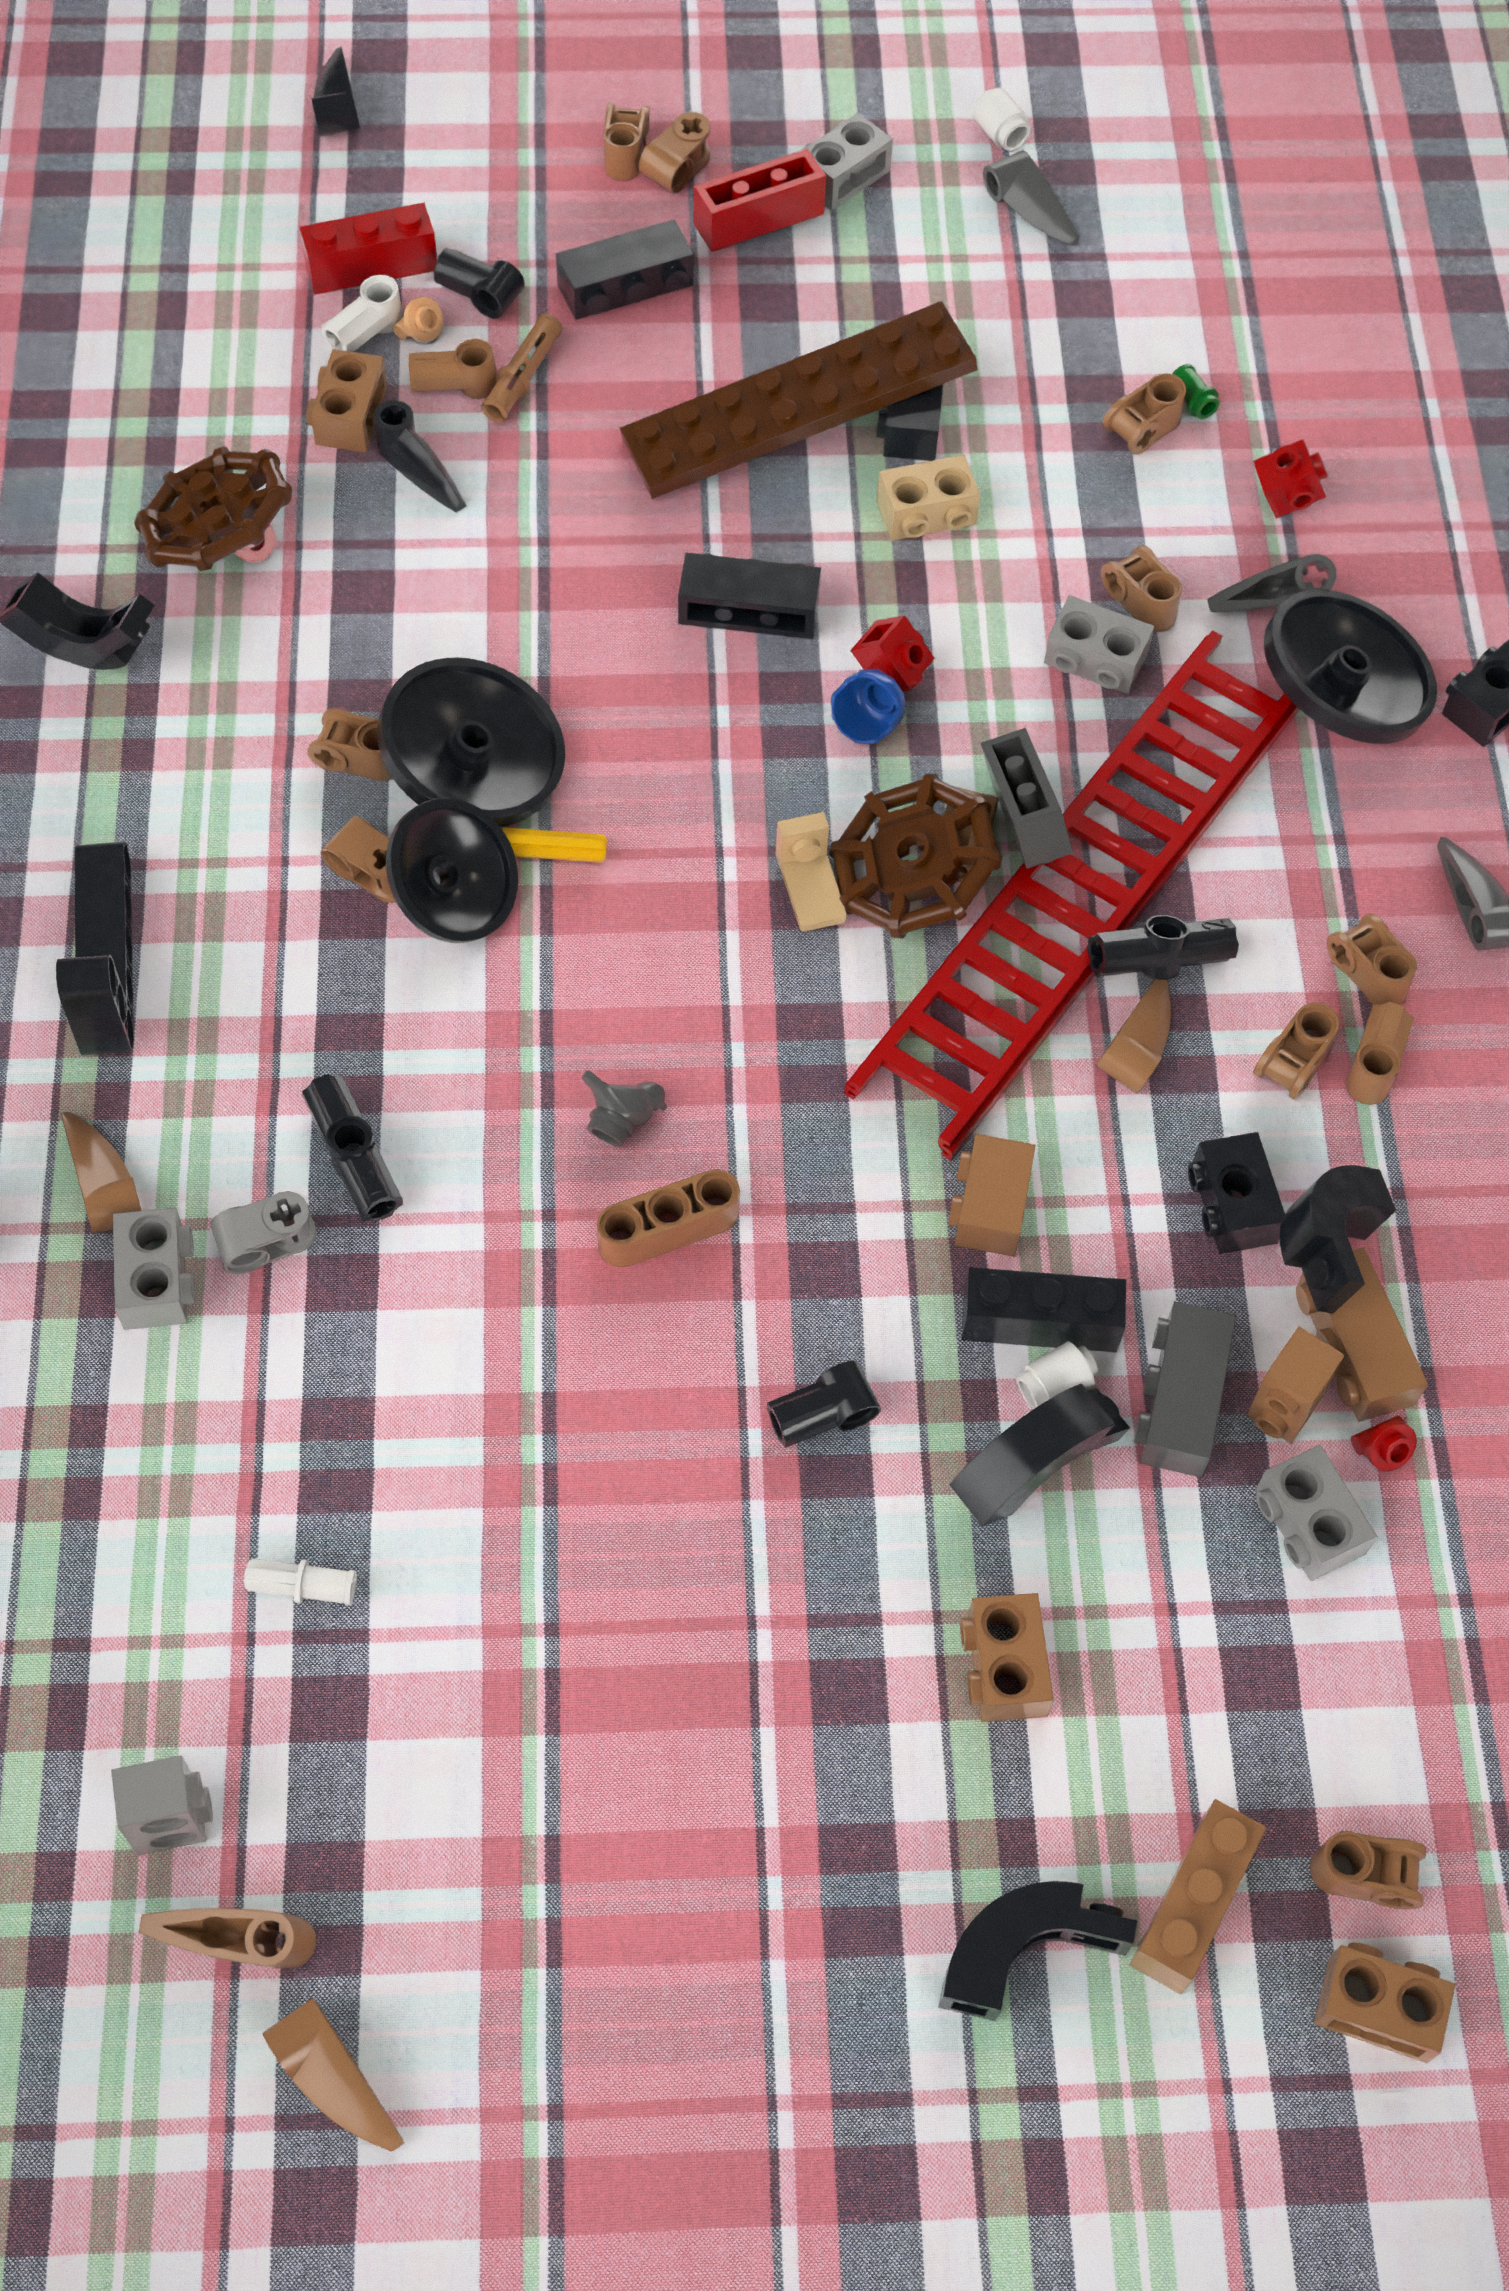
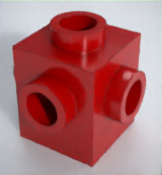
[1253,439,1328,519]
[850,615,935,692]

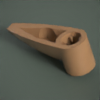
[1096,979,1171,1094]
[60,1112,142,1234]
[138,1908,316,1969]
[262,1997,405,2152]

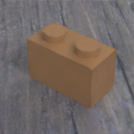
[948,1133,1036,1257]

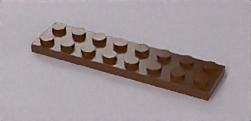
[620,301,978,499]

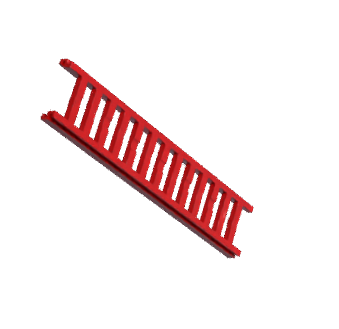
[844,630,1300,1161]

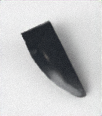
[311,46,360,136]
[374,400,466,513]

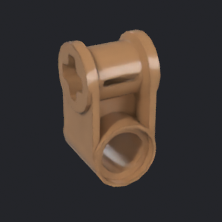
[604,102,650,181]
[639,112,710,193]
[1103,373,1186,455]
[1101,545,1182,632]
[307,708,393,781]
[321,816,396,903]
[1326,913,1417,1005]
[1253,1002,1340,1100]
[1310,1831,1426,1910]

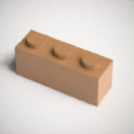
[1296,1247,1428,1422]
[1129,1799,1267,1995]

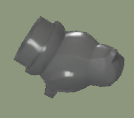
[582,1070,667,1147]

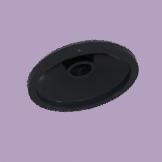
[386,798,518,943]

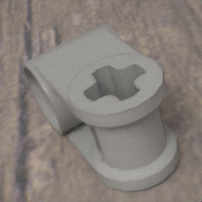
[210,1191,317,1274]

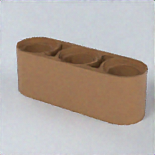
[597,1169,740,1267]

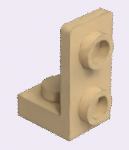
[776,812,847,931]

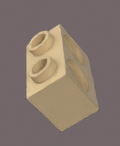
[877,454,980,541]

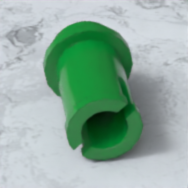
[1172,364,1220,419]

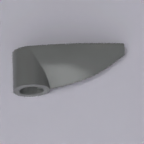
[983,150,1080,246]
[1207,554,1336,612]
[1437,837,1509,951]

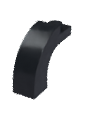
[0,572,155,670]
[1279,1165,1396,1314]
[949,1383,1130,1526]
[938,1881,1137,2021]

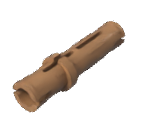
[481,314,563,423]

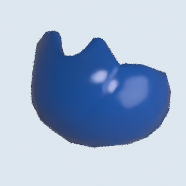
[831,669,906,744]

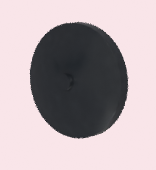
[1264,589,1437,744]
[377,657,565,827]

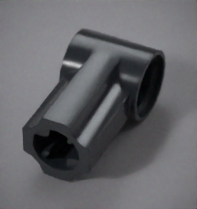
[433,247,525,319]
[767,1361,881,1448]

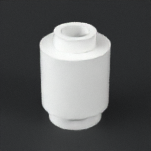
[973,88,1031,151]
[1016,1341,1098,1410]

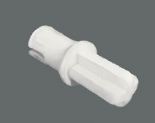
[244,1559,357,1606]

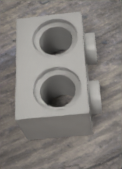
[802,113,893,211]
[1044,595,1155,694]
[113,1208,195,1330]
[1255,1444,1378,1581]
[111,1755,213,1855]

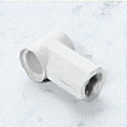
[321,275,404,352]

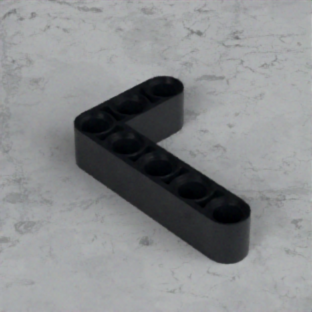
[56,841,134,1055]

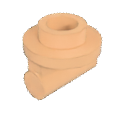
[393,297,443,342]

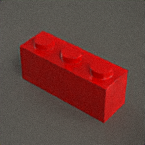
[693,148,826,252]
[299,202,437,295]

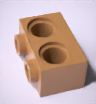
[306,349,388,453]
[1247,1326,1345,1444]
[960,1593,1054,1722]
[1313,1943,1456,2063]

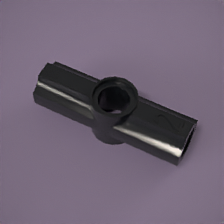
[1087,915,1239,980]
[302,1074,403,1222]

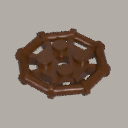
[134,446,293,571]
[829,773,1002,939]

